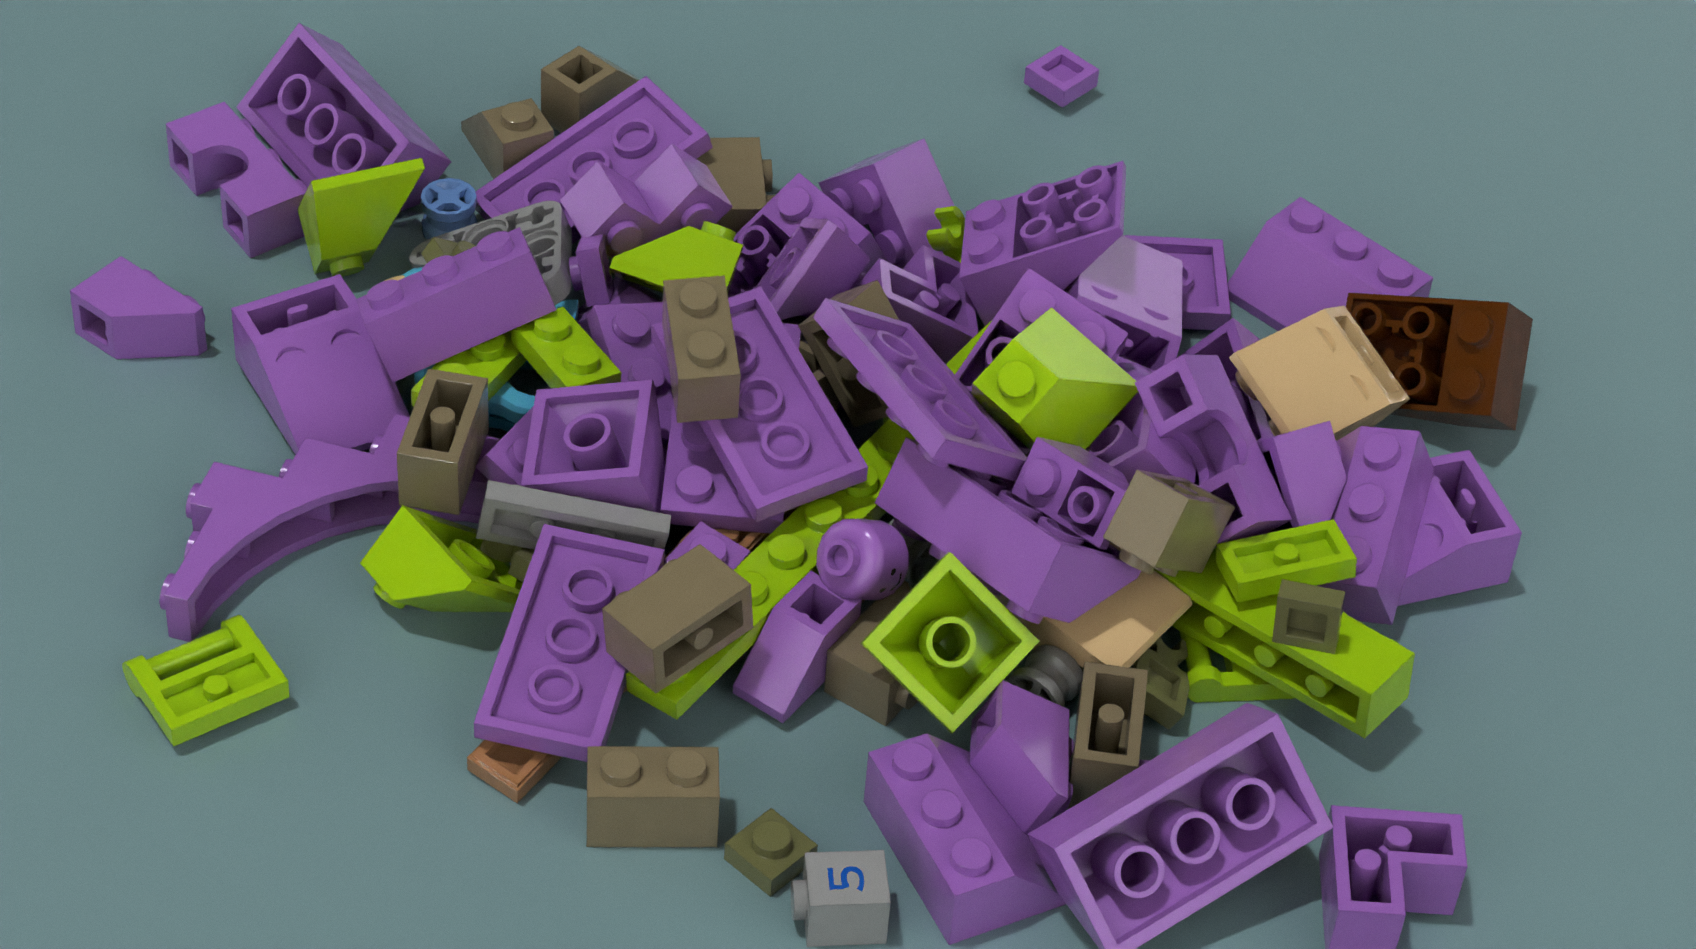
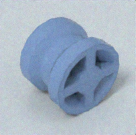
[421,178,477,240]

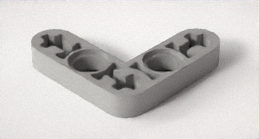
[409,201,572,305]

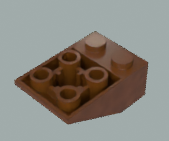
[1346,293,1533,431]

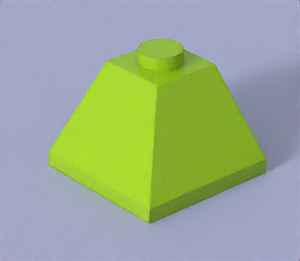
[298,158,425,277]
[609,221,743,294]
[971,307,1138,450]
[360,505,523,612]
[860,552,1039,733]

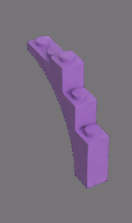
[159,414,500,642]

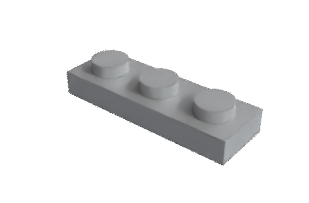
[476,480,671,550]

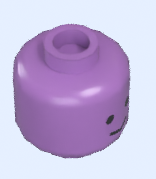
[816,519,909,600]

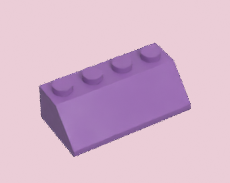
[236,23,452,212]
[875,437,1141,624]
[1028,703,1334,949]

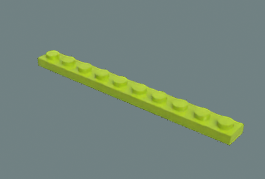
[626,321,991,720]

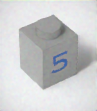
[791,850,891,947]

